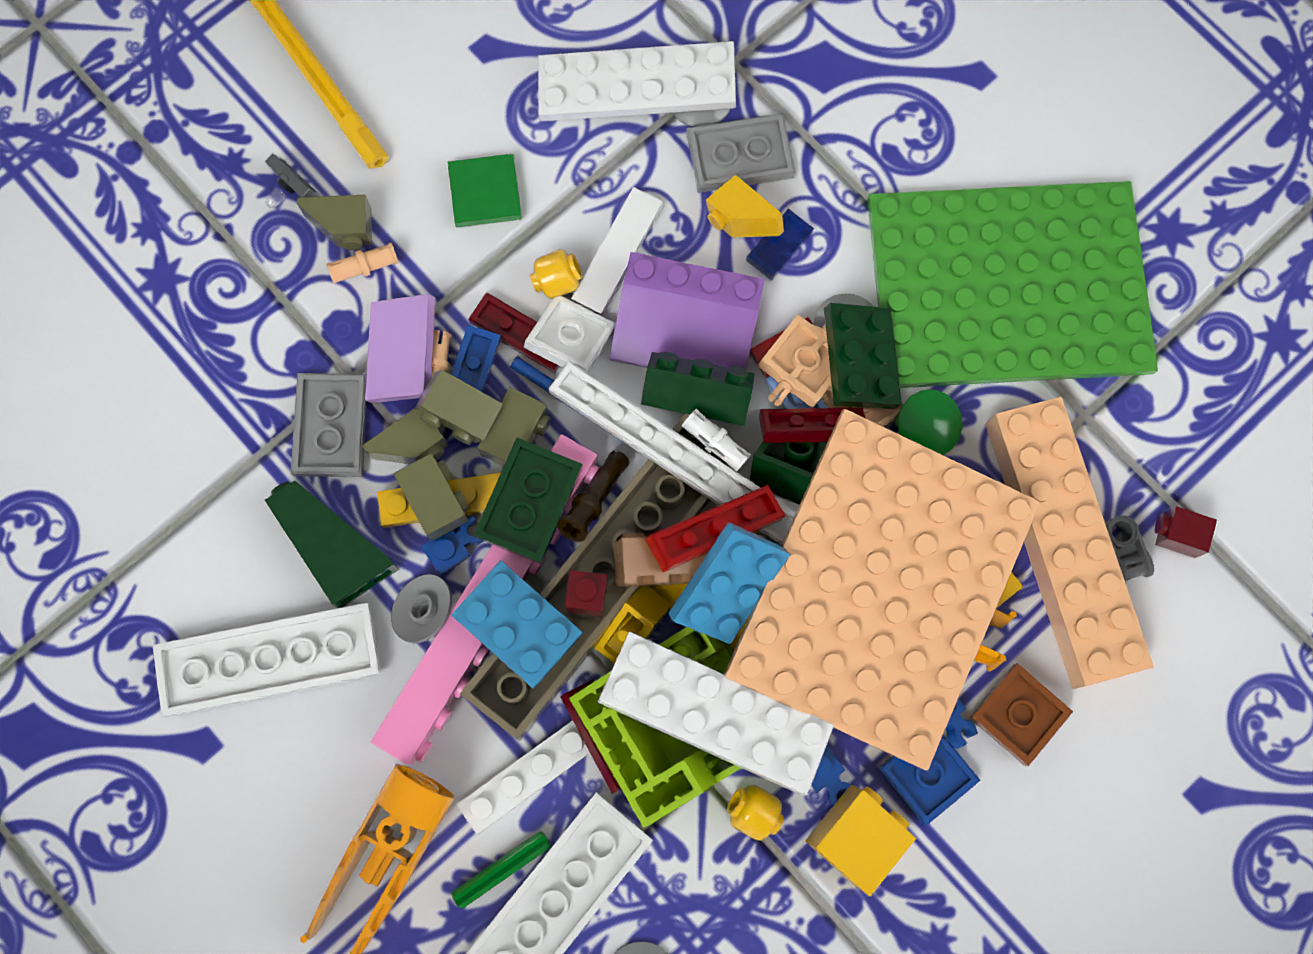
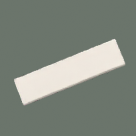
[571,187,663,316]

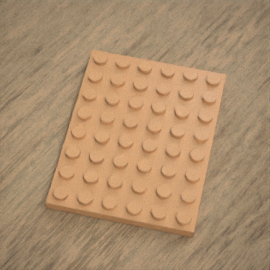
[724,409,1040,771]

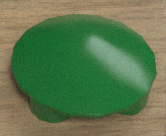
[894,389,963,455]

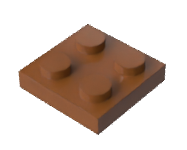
[969,663,1073,766]

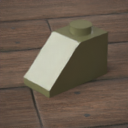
[297,195,372,250]
[362,408,448,464]

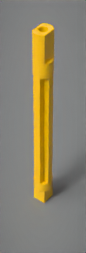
[249,0,389,169]

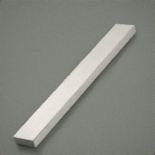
[548,361,796,546]

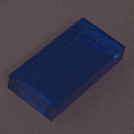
[746,208,814,280]

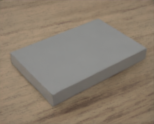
[686,113,796,193]
[291,373,367,477]

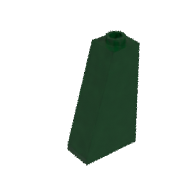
[265,480,399,608]

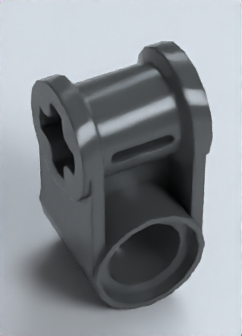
[1105,515,1154,583]

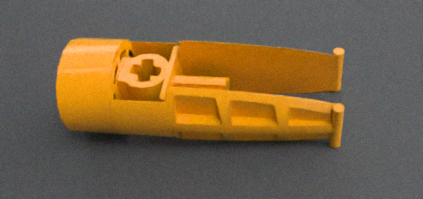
[300,764,454,954]

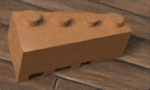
[614,533,763,587]

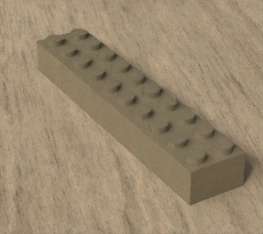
[460,414,734,742]

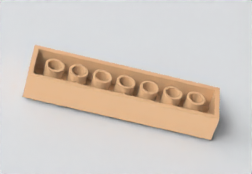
[985,397,1154,689]

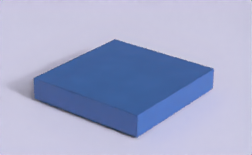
[877,735,981,827]

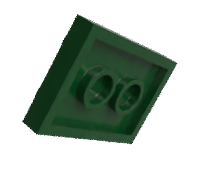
[824,303,902,409]
[474,437,583,564]

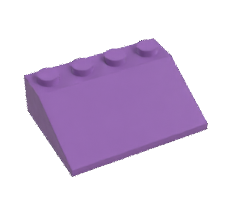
[609,252,765,369]

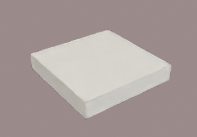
[524,296,616,373]

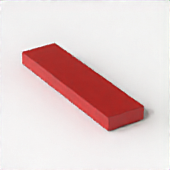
[645,485,785,573]

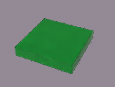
[447,154,522,228]

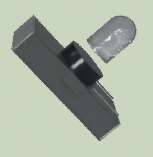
[264,153,320,208]

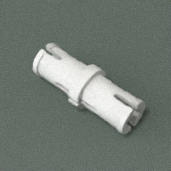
[682,409,751,472]

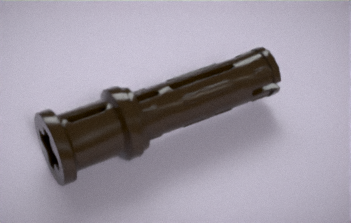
[557,450,629,542]

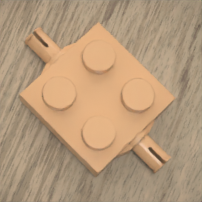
[757,314,832,408]

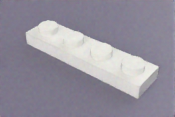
[456,720,590,835]

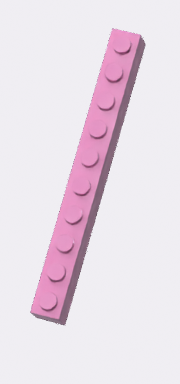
[371,434,600,766]

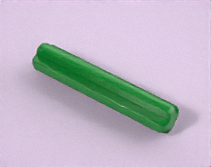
[451,831,551,909]

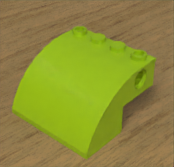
[569,627,742,828]

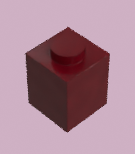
[1154,506,1217,558]
[565,570,608,617]

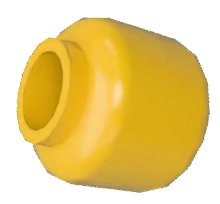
[530,249,583,299]
[727,785,784,840]

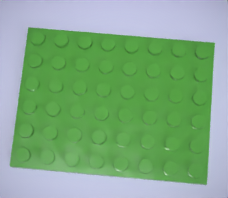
[867,181,1158,388]

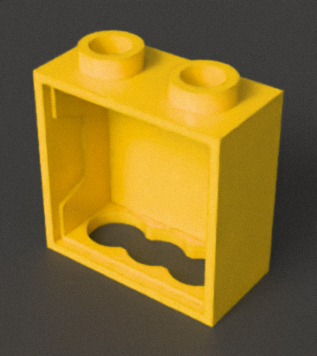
[805,785,916,897]

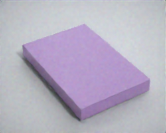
[365,294,435,403]

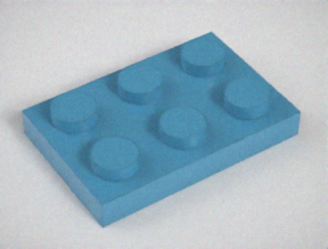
[668,522,790,644]
[451,560,583,689]

